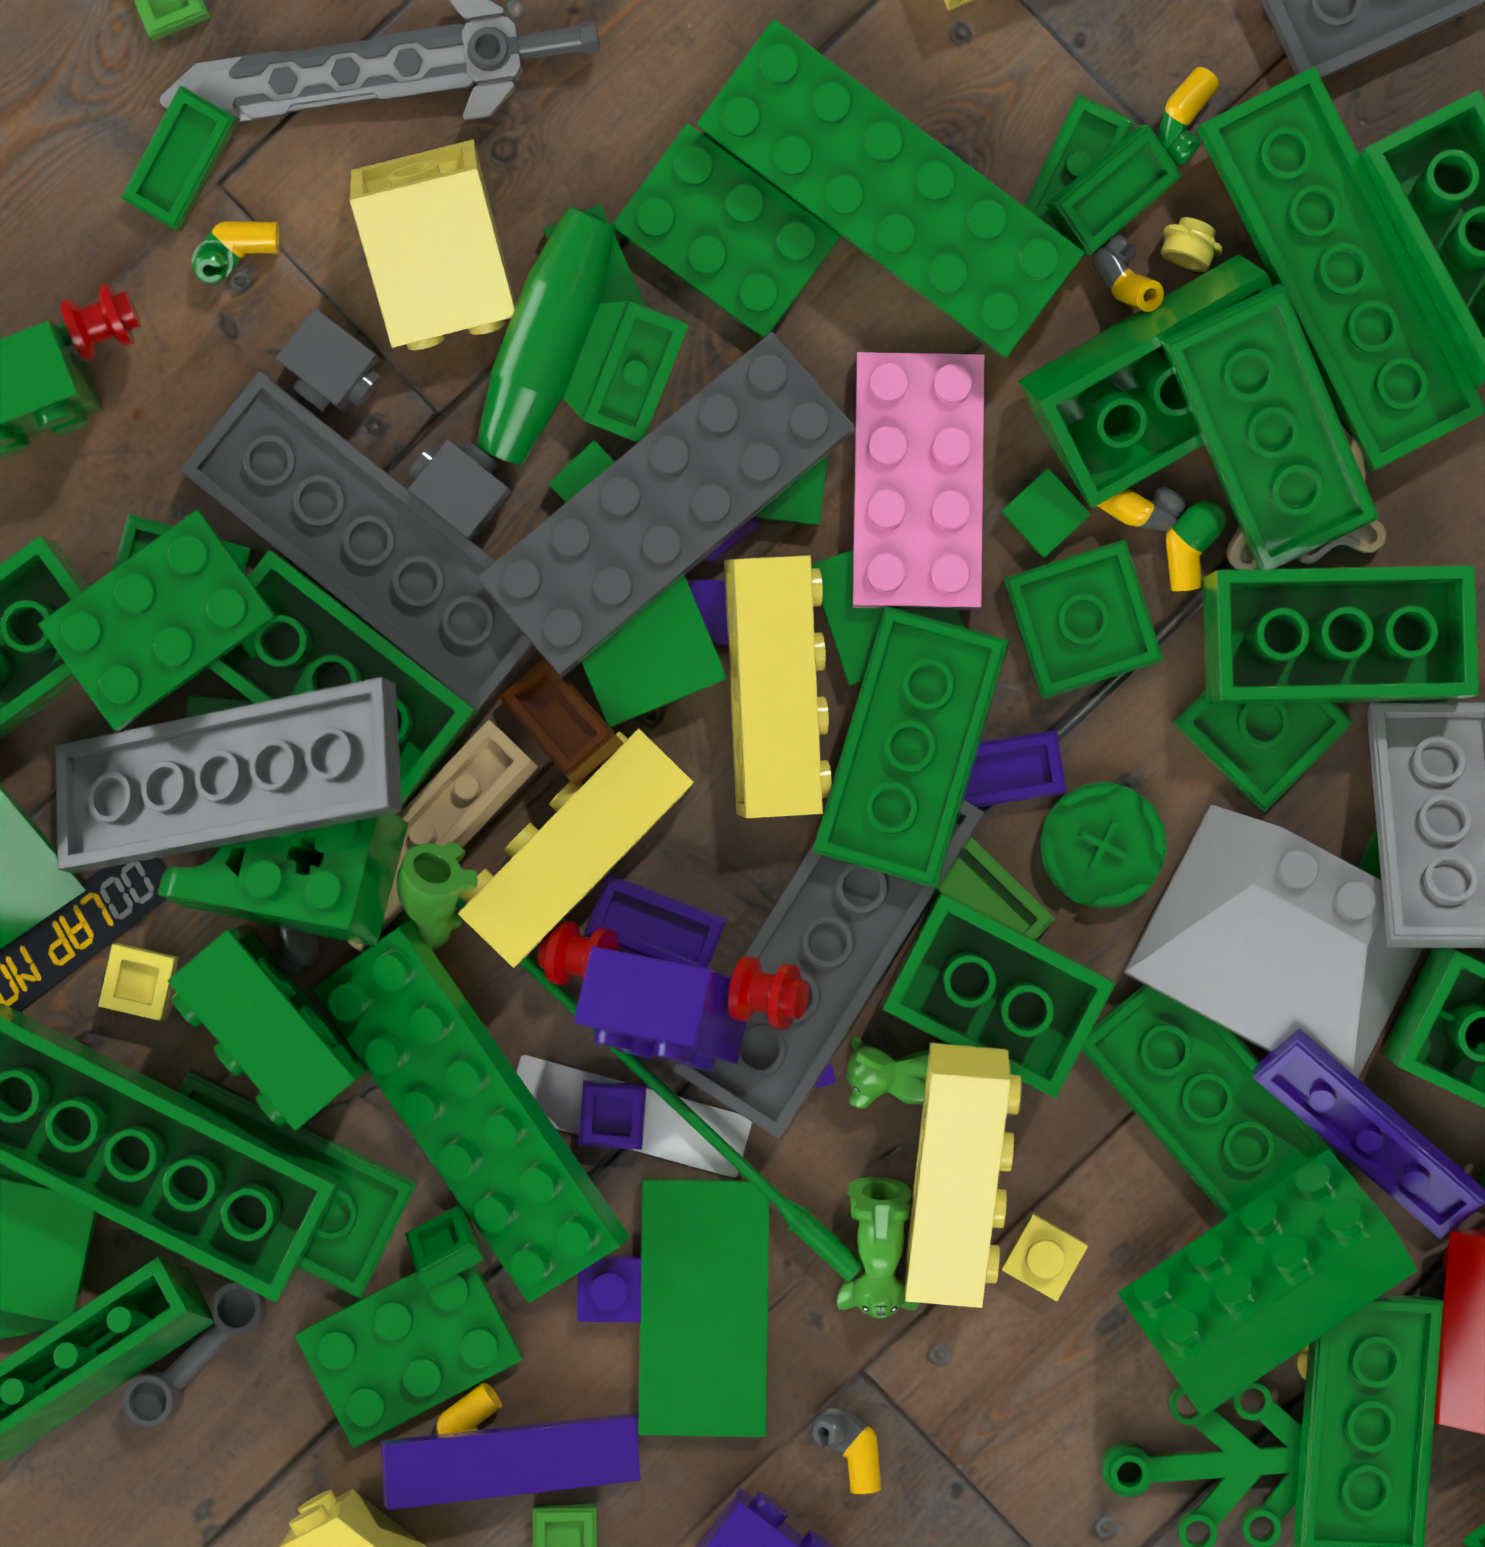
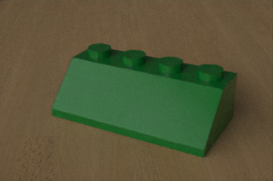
[1018,254,1273,508]

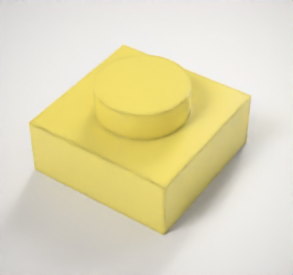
[98,943,179,1021]
[1000,1212,1088,1301]

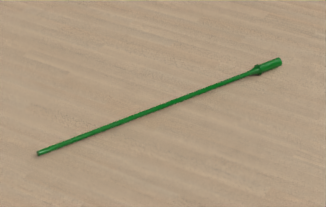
[457,897,863,1282]

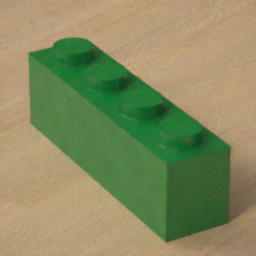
[0,1257,215,1462]

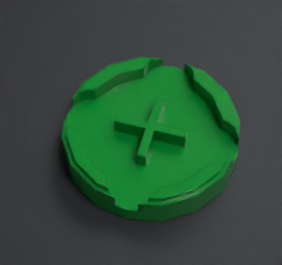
[1038,782,1167,909]

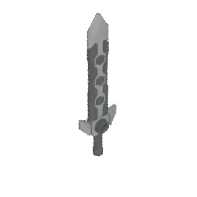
[160,0,600,122]

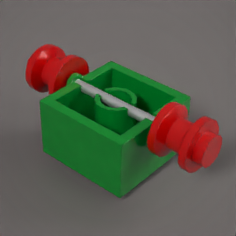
[0,283,141,459]

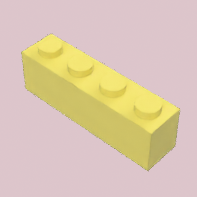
[724,556,832,818]
[458,728,694,968]
[905,1043,1021,1308]

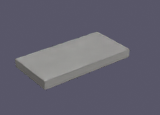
[1367,702,1485,948]

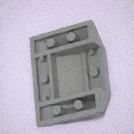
[1123,805,1423,1079]

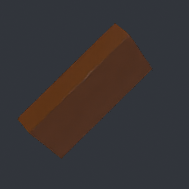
[499,657,624,786]

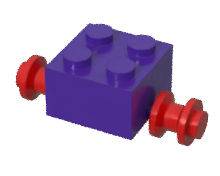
[539,920,809,1071]

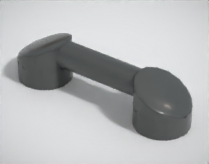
[123,1282,267,1427]

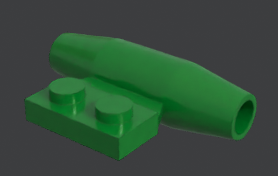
[476,205,689,465]

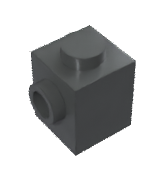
[276,308,383,413]
[407,439,512,542]

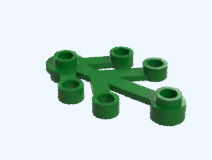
[1100,1380,1302,1547]

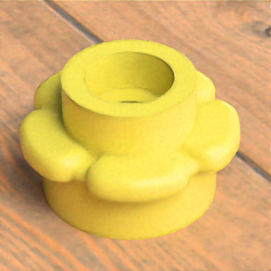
[1160,217,1222,272]

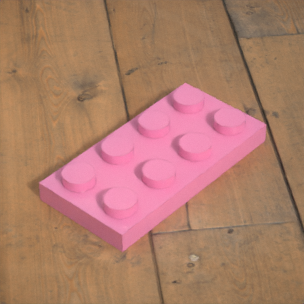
[852,352,984,611]

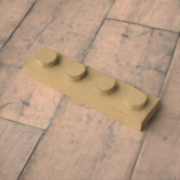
[348,720,539,953]

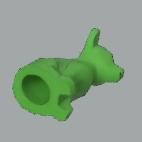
[393,842,478,951]
[846,1036,929,1109]
[837,1176,919,1318]

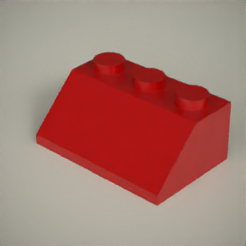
[1434,1229,1485,1435]

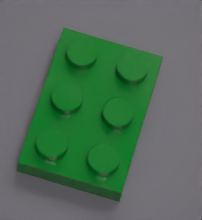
[613,123,841,339]
[38,510,277,731]
[294,1264,524,1448]

